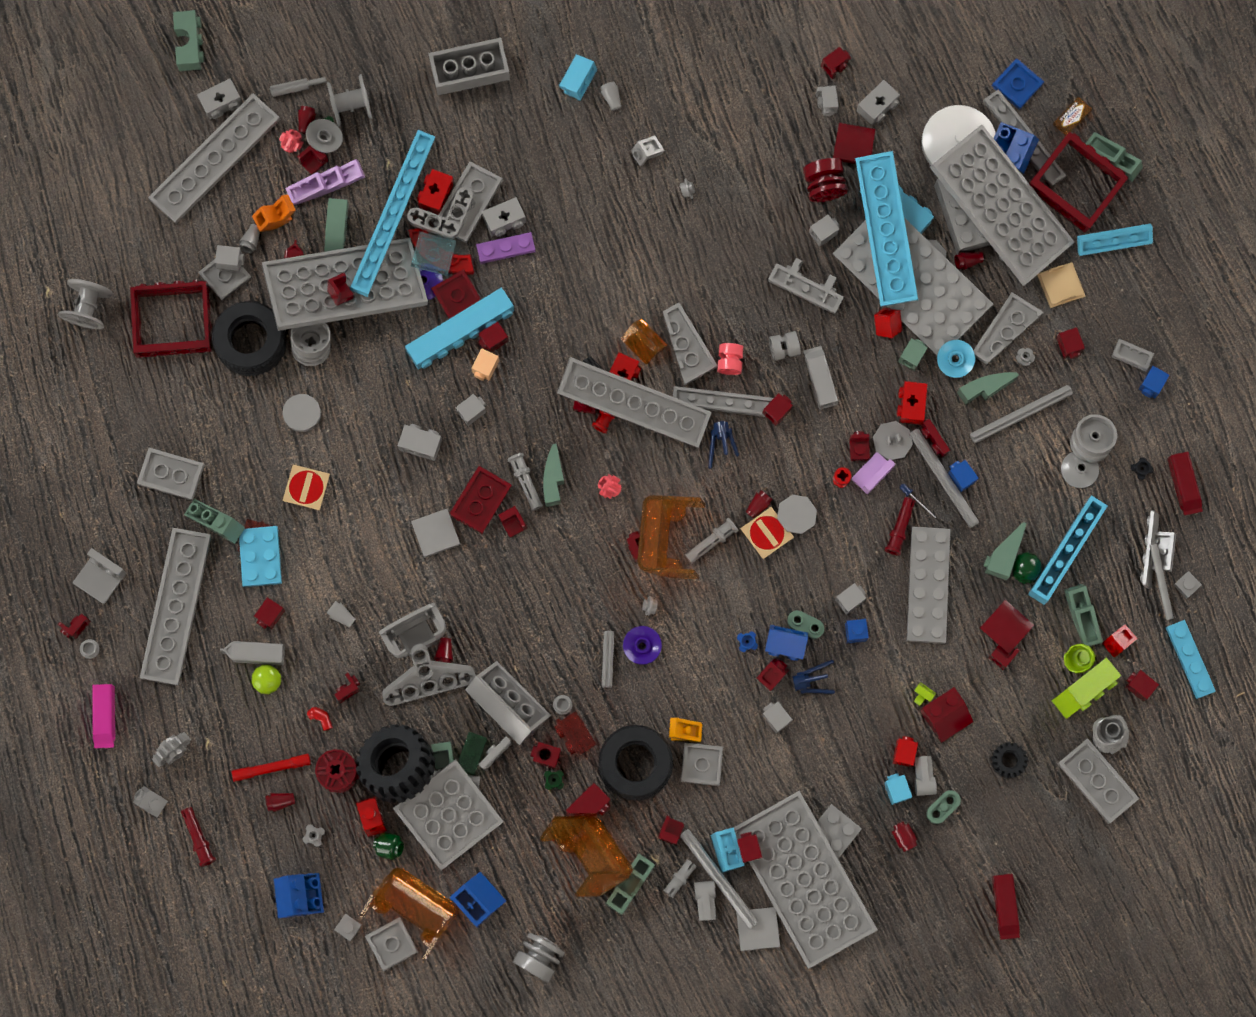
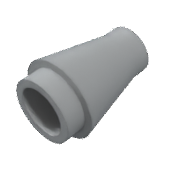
[601,81,622,111]
[239,224,260,253]
[327,601,356,627]

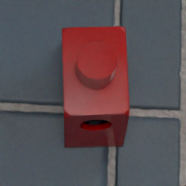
[356,796,387,837]

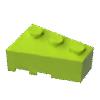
[1052,657,1121,719]

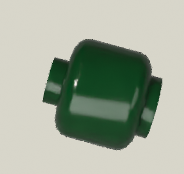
[373,832,404,860]

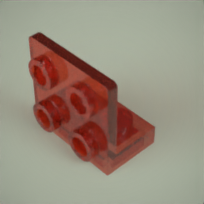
[554,711,597,757]

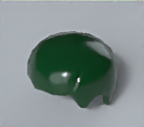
[1013,552,1042,584]

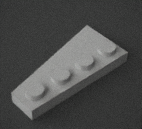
[973,292,1044,365]
[663,303,718,385]

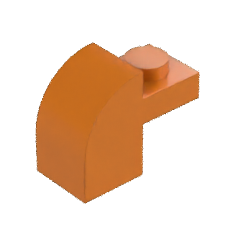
[252,194,296,232]

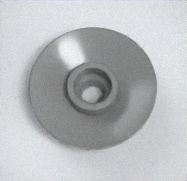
[306,119,343,153]
[1061,452,1099,488]

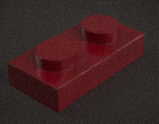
[921,419,950,458]

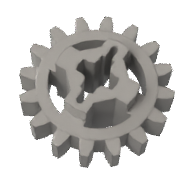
[152,732,191,767]

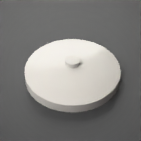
[922,105,996,165]

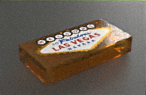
[1053,97,1092,135]

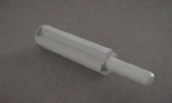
[270,77,326,97]

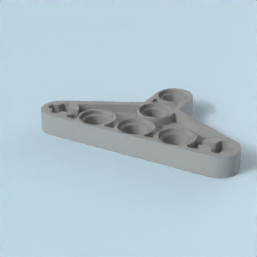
[382,644,476,706]

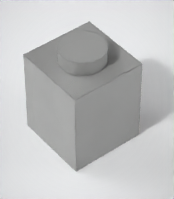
[809,215,839,247]
[215,245,245,271]
[455,394,486,426]
[835,583,866,615]
[762,702,793,734]

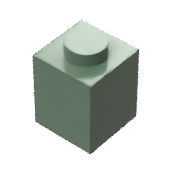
[898,338,928,371]

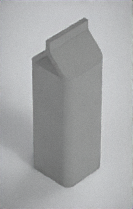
[803,346,838,409]
[220,641,285,665]

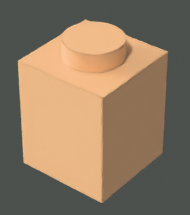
[471,348,499,381]

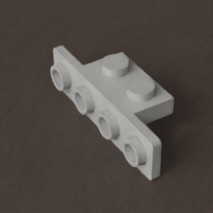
[1140,510,1176,589]

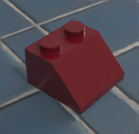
[919,687,973,743]
[566,783,611,817]

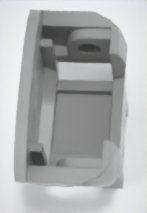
[379,603,446,658]

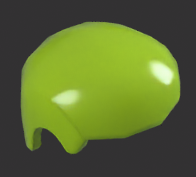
[1063,643,1095,673]
[251,665,281,694]

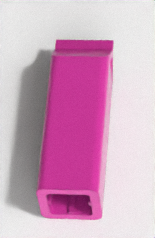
[92,684,115,748]

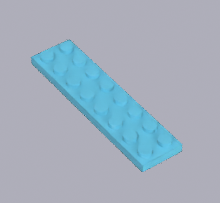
[855,151,918,307]

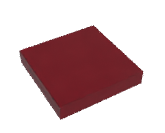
[431,269,481,319]

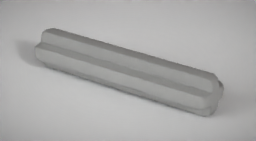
[602,631,614,688]

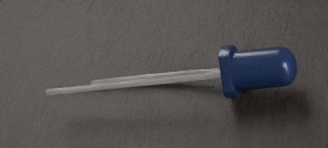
[900,484,936,518]

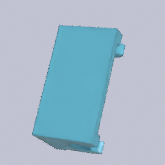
[559,54,597,101]
[711,828,744,873]

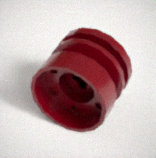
[803,158,848,202]
[315,749,359,794]

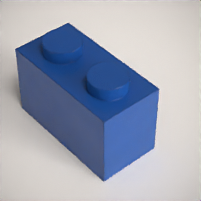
[765,625,808,661]

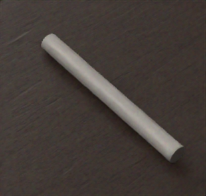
[1149,543,1174,620]

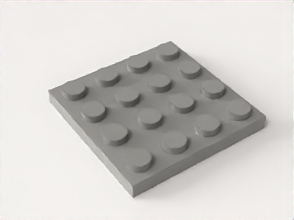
[393,759,504,870]

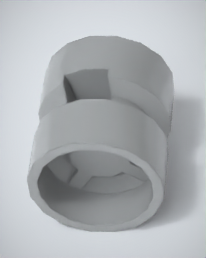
[769,331,801,361]

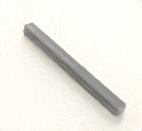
[970,385,1073,443]
[909,429,979,528]
[681,829,758,929]

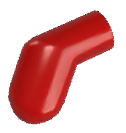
[307,707,333,731]

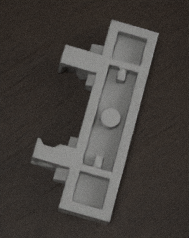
[768,258,844,315]

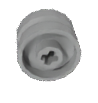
[1070,414,1117,463]

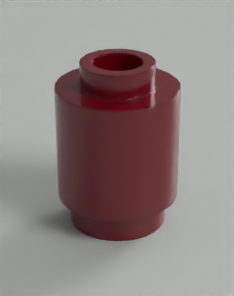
[892,821,917,852]

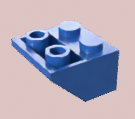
[993,122,1039,174]
[450,872,506,928]
[274,873,324,918]

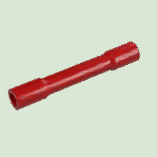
[231,753,311,782]

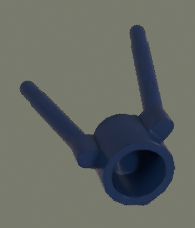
[708,421,739,469]
[793,660,835,694]

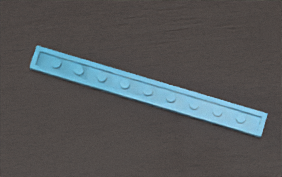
[350,130,435,297]

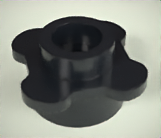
[1131,457,1154,480]

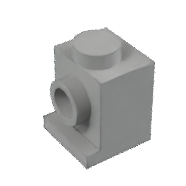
[816,85,838,116]

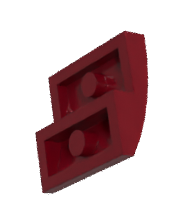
[833,123,876,164]
[980,600,1034,654]

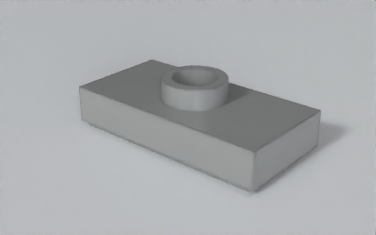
[1111,339,1154,372]
[479,737,512,771]

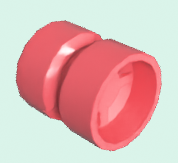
[717,343,743,375]

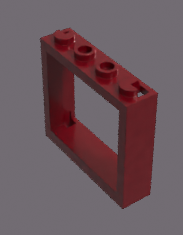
[1029,132,1129,233]
[130,279,212,358]

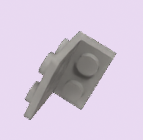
[73,548,127,604]

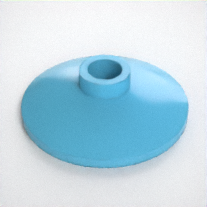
[937,340,975,378]

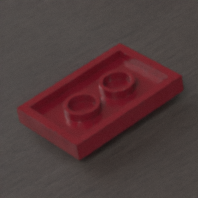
[449,466,512,534]

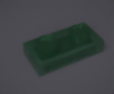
[458,732,488,776]

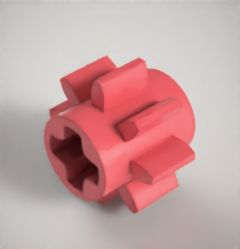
[279,129,304,153]
[598,474,622,499]

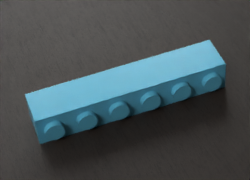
[405,287,514,369]
[1028,495,1108,605]

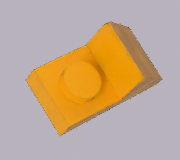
[669,718,702,742]

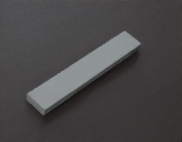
[983,89,1066,188]
[673,386,785,419]

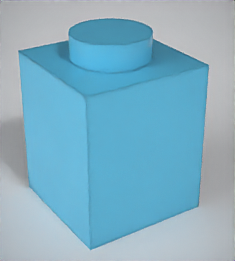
[884,773,912,805]

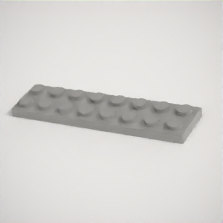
[148,94,281,224]
[556,357,712,448]
[140,528,211,686]

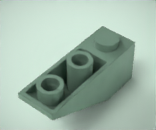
[184,499,245,544]

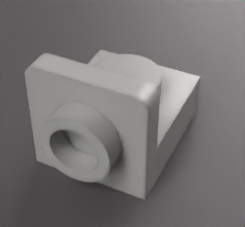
[631,135,664,166]

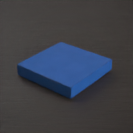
[992,58,1044,110]

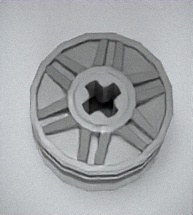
[291,323,331,366]
[513,932,565,983]

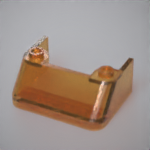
[637,495,705,579]
[539,816,633,897]
[360,868,459,960]

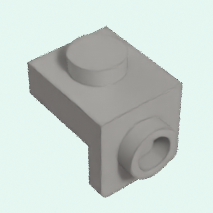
[133,786,168,818]

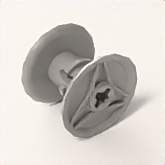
[327,74,373,127]
[57,279,114,329]

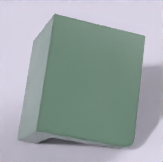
[431,741,454,769]

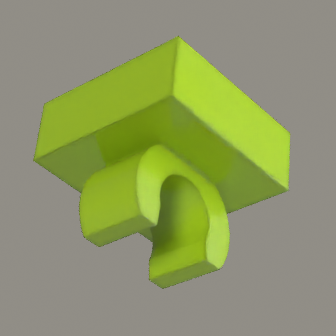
[914,682,936,706]

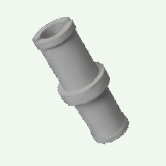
[663,859,697,898]

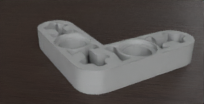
[407,187,473,239]

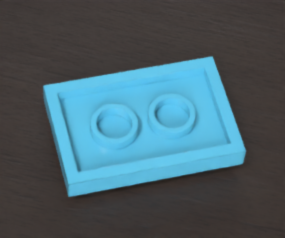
[239,526,282,587]

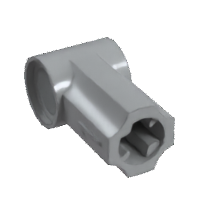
[914,756,937,796]
[694,881,716,921]

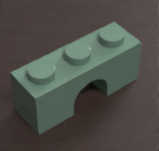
[173,10,204,71]
[605,854,655,916]

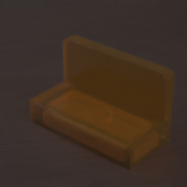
[621,319,667,364]

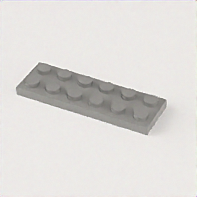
[906,527,950,644]

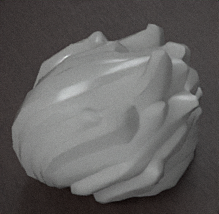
[1092,715,1129,754]

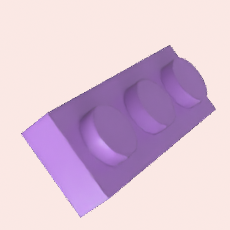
[476,232,535,264]

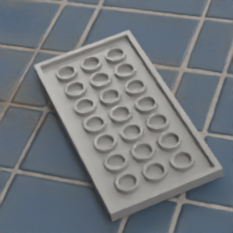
[930,125,1074,286]
[833,218,994,355]
[262,238,428,331]
[734,791,878,969]

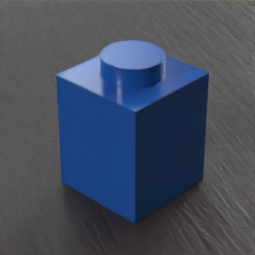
[1139,366,1169,398]
[948,460,979,492]
[845,619,869,643]

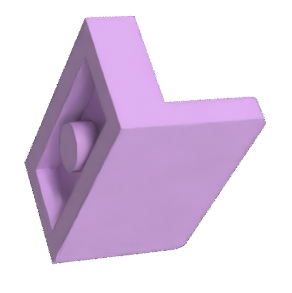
[852,452,895,495]

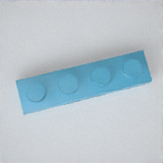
[1077,224,1153,256]
[1166,620,1216,699]

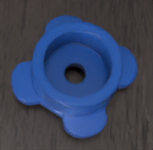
[737,631,758,652]

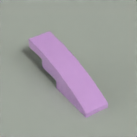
[286,159,365,205]

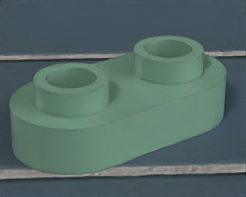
[787,610,824,639]
[926,790,961,824]

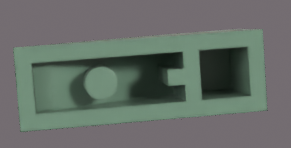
[983,522,1027,580]

